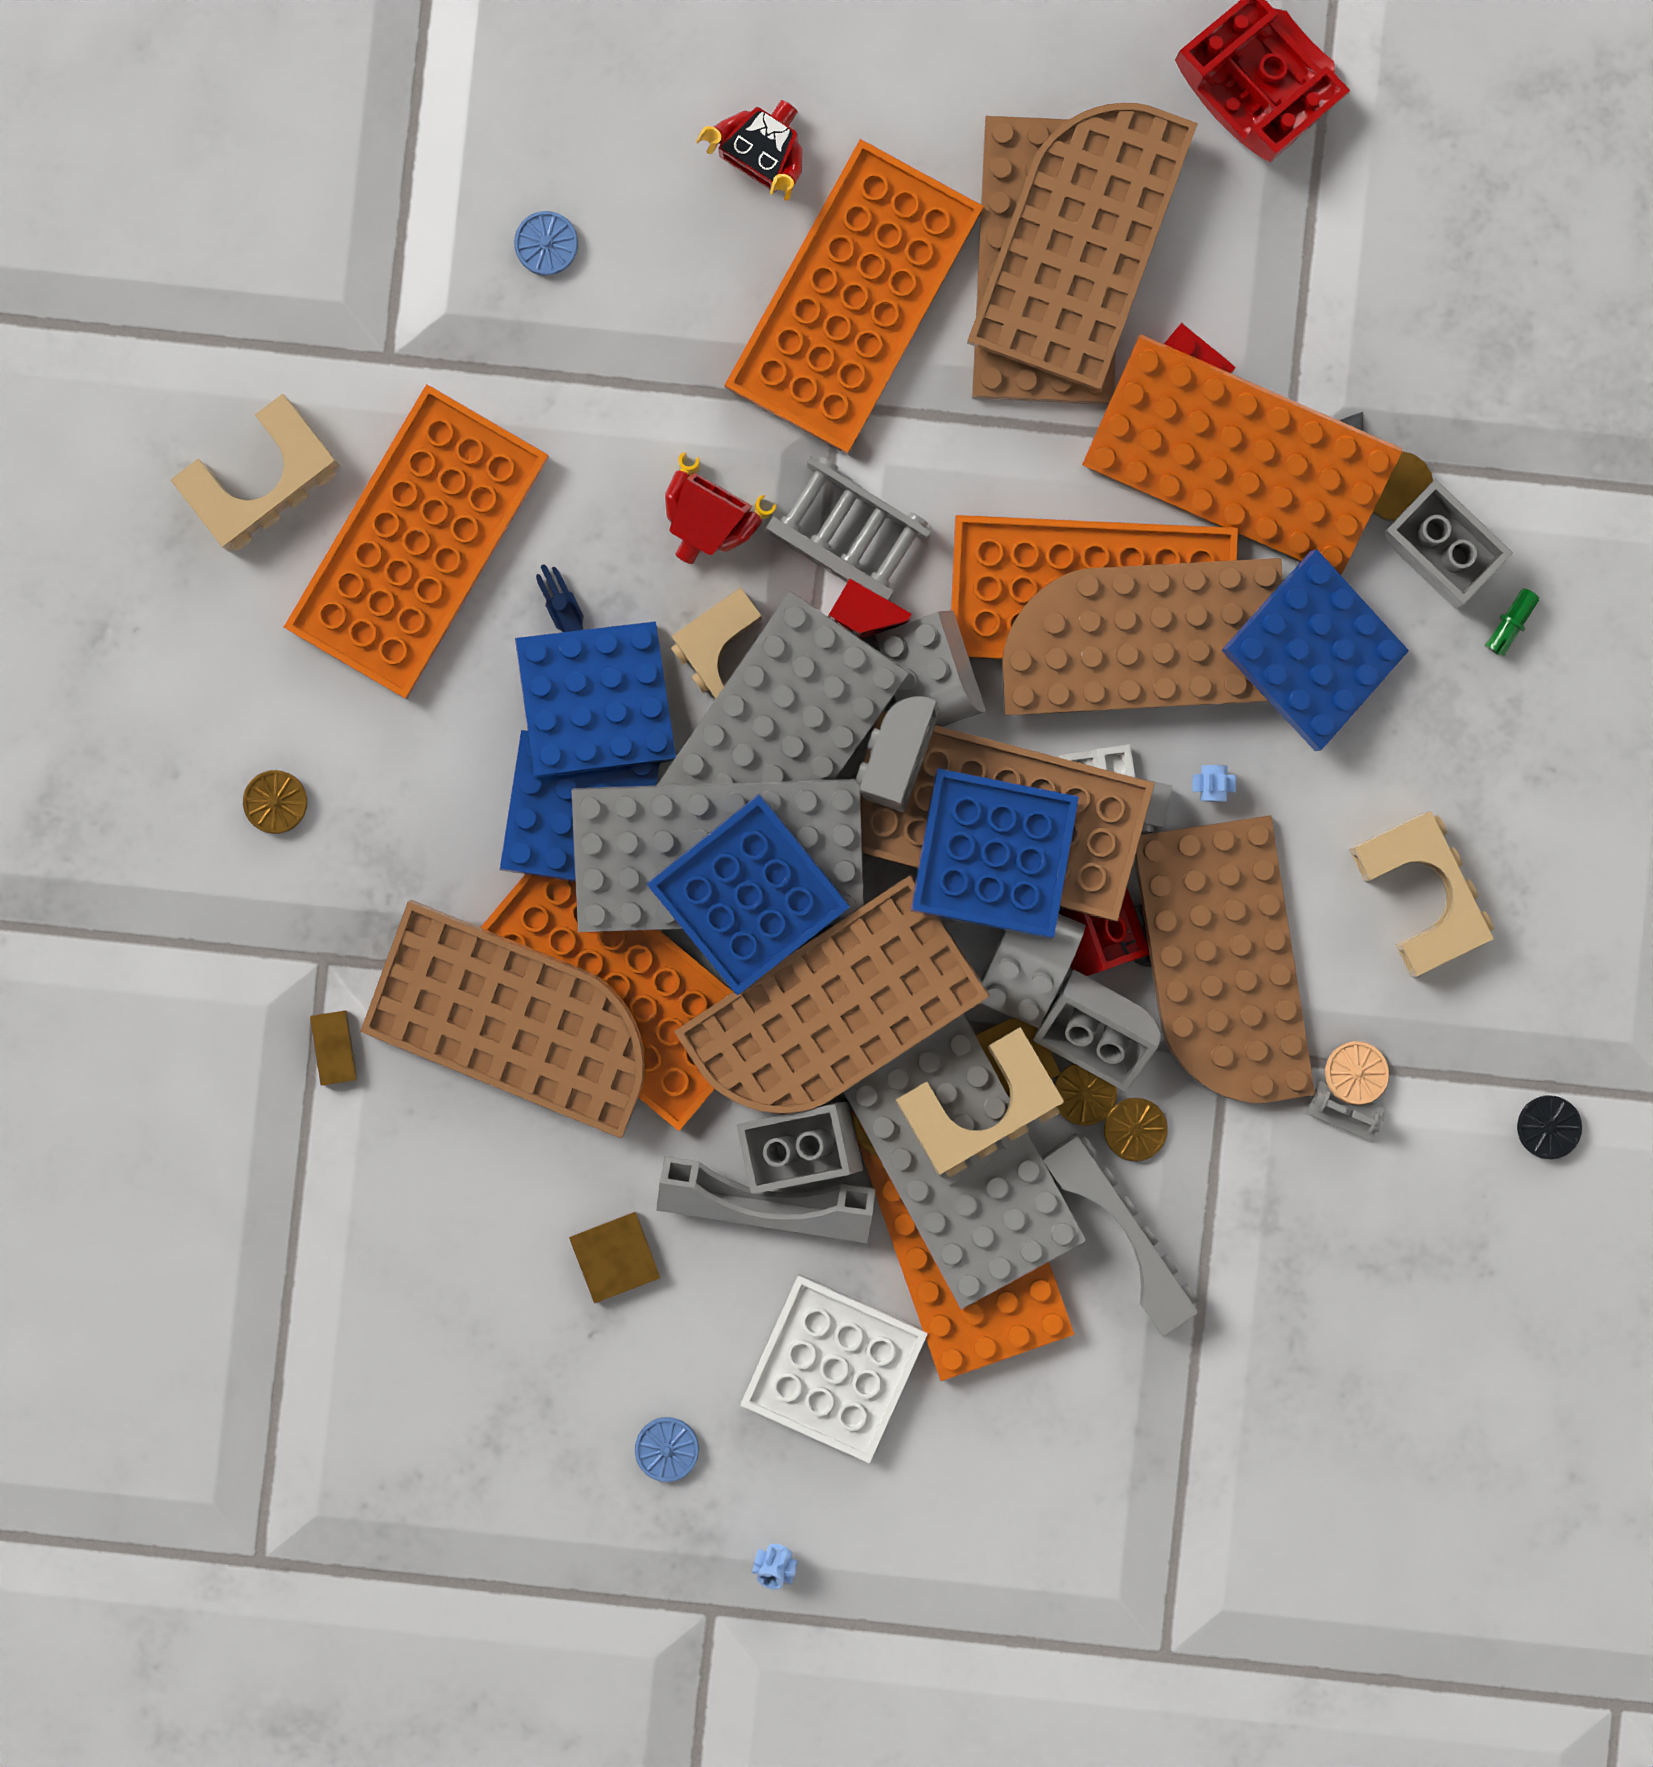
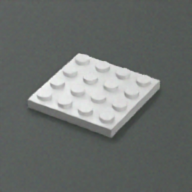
[740,1274,928,1464]

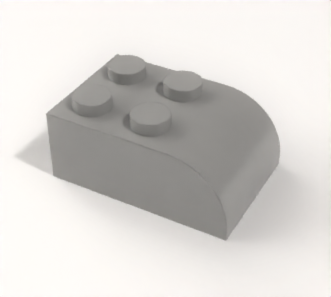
[1384,479,1513,609]
[876,610,986,727]
[856,696,940,813]
[980,913,1086,1028]
[1033,969,1160,1092]
[737,1101,863,1194]

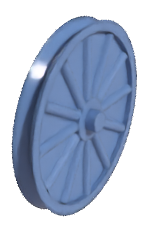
[514,211,578,275]
[635,1417,699,1482]

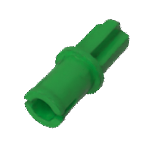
[1484,588,1539,657]

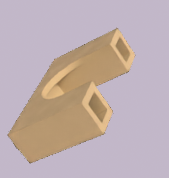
[171,393,340,551]
[671,587,762,699]
[1349,811,1494,976]
[895,1027,1064,1177]

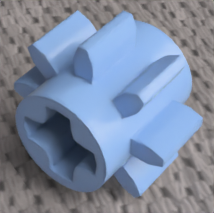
[1192,765,1236,802]
[752,1544,798,1589]

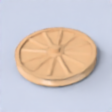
[1325,1041,1389,1105]

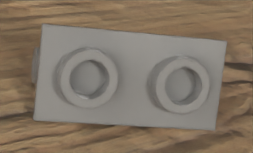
[1306,1081,1385,1141]

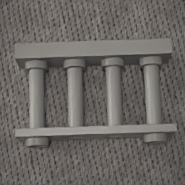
[766,456,931,600]

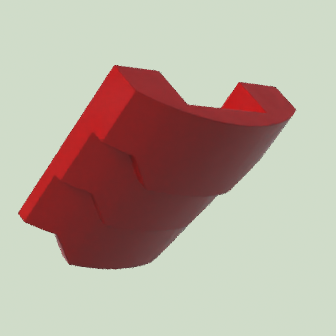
[1175,0,1350,163]

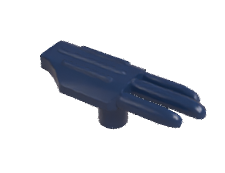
[536,564,584,632]

